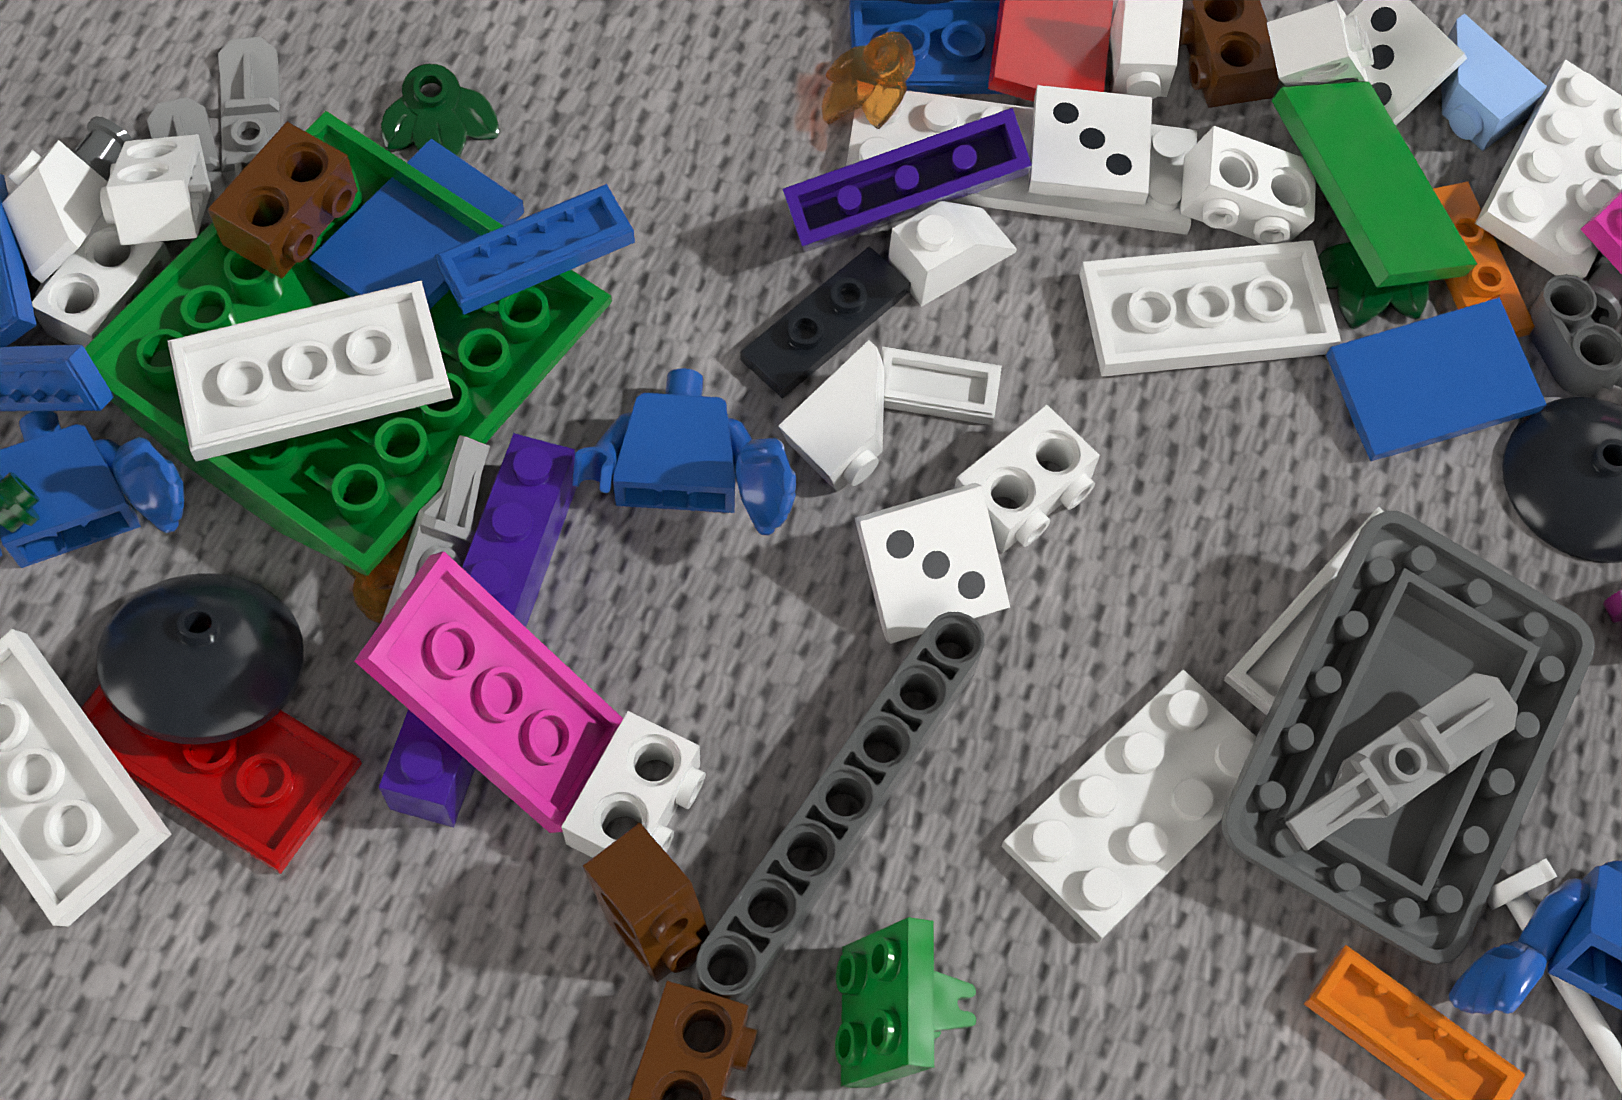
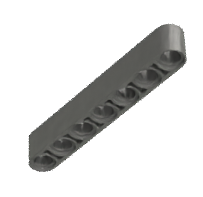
[696,612,985,1004]

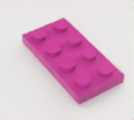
[354,551,623,833]

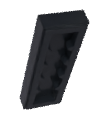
[740,246,911,399]

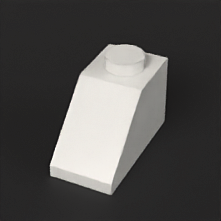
[1108,0,1183,99]
[2,140,108,283]
[888,201,1017,307]
[779,340,884,492]

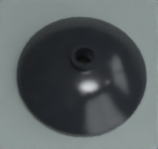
[1502,397,1622,563]
[97,573,304,744]

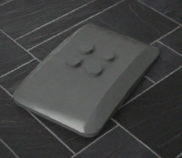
[1221,511,1595,965]

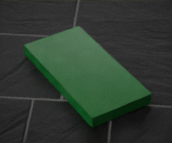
[1272,81,1477,288]

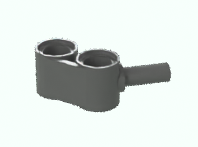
[1528,274,1622,397]

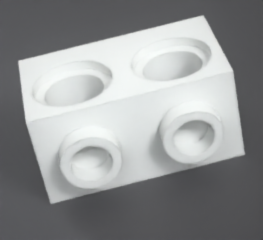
[1267,0,1374,87]
[1180,126,1316,245]
[100,134,211,245]
[32,214,172,348]
[954,405,1100,554]
[562,711,706,858]

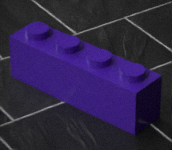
[783,108,1032,252]

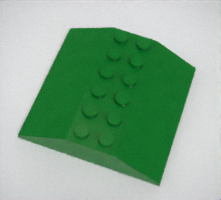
[85,111,612,576]

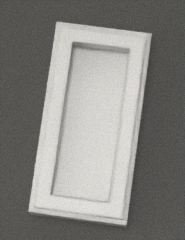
[881,346,1002,425]

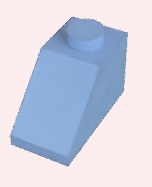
[1441,14,1547,151]

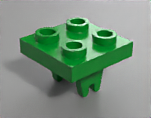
[835,917,976,1088]

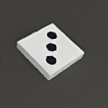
[1347,0,1467,125]
[1028,85,1152,205]
[855,483,1010,644]

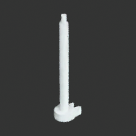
[1486,858,1622,1094]

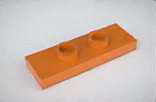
[1433,181,1535,338]
[1304,945,1525,1100]

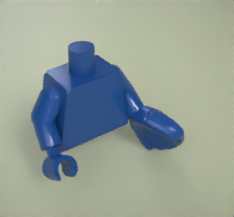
[572,368,796,536]
[0,411,184,568]
[1449,861,1622,1014]

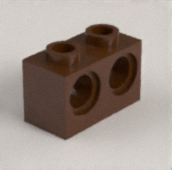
[1179,0,1280,108]
[208,122,358,279]
[583,823,710,983]
[628,981,758,1100]

